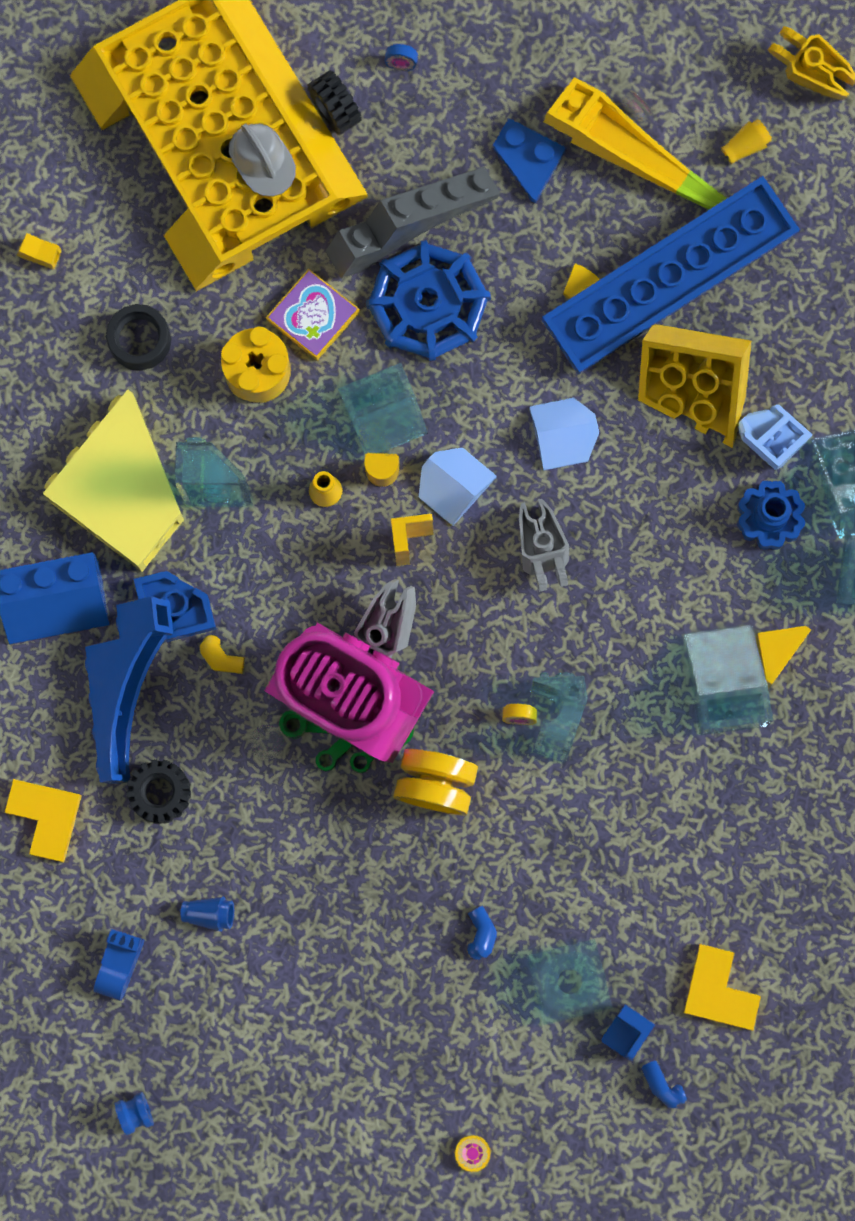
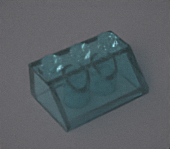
[175,437,254,507]

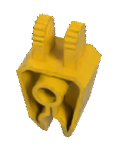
[768,26,855,100]

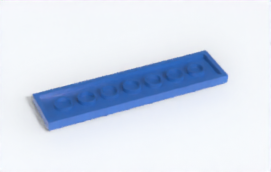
[541,176,800,375]

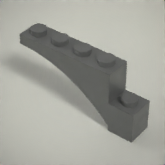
[325,167,501,279]

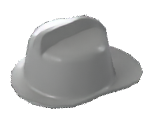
[229,124,296,196]

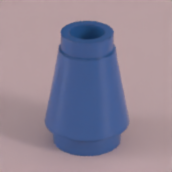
[181,897,235,932]

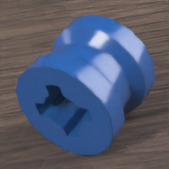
[115,1092,154,1136]

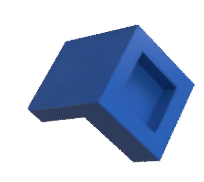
[601,1004,655,1061]

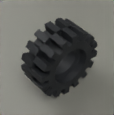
[307,70,362,135]
[126,759,191,824]

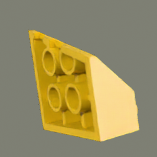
[638,324,752,448]

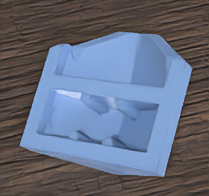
[529,398,599,471]
[737,405,812,470]
[419,447,497,526]

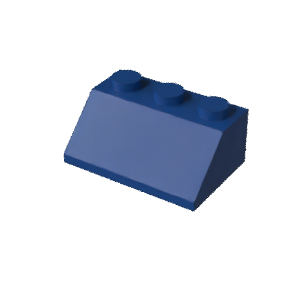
[0,552,110,645]

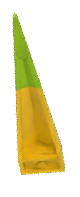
[544,77,727,210]

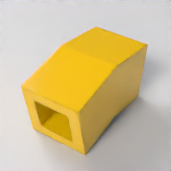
[16,233,62,270]

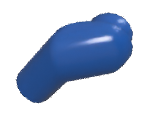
[467,906,497,960]
[641,1061,687,1109]

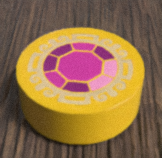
[502,704,537,725]
[455,1135,491,1172]

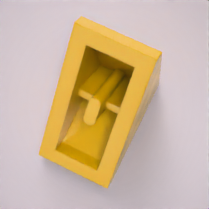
[754,626,811,689]

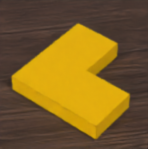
[4,779,82,863]
[683,944,761,1031]

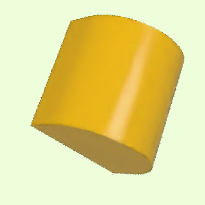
[364,453,400,487]

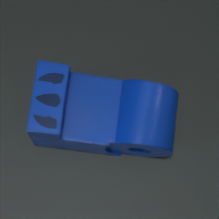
[94,929,145,1001]

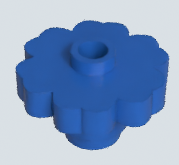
[737,480,805,550]

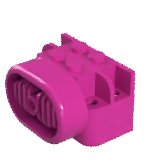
[264,622,435,763]

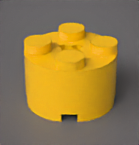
[221,327,291,403]

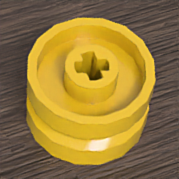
[393,749,478,816]

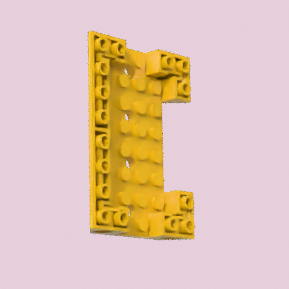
[70,0,368,292]

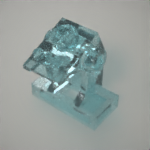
[530,672,588,764]

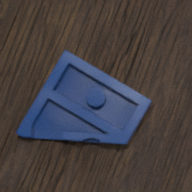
[493,118,566,203]

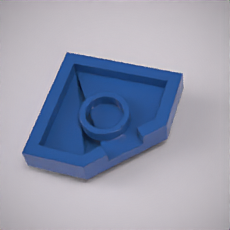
[133,571,217,643]

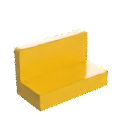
[391,514,433,566]

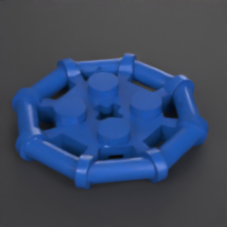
[366,240,491,361]

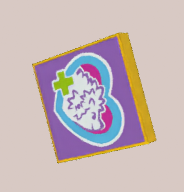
[266,269,360,361]

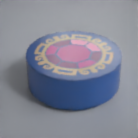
[384,44,418,71]

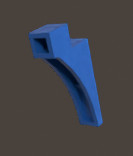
[85,597,173,784]

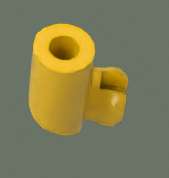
[200,635,245,674]

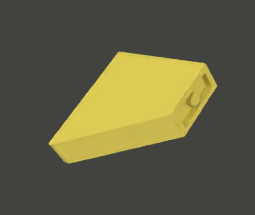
[43,389,184,572]

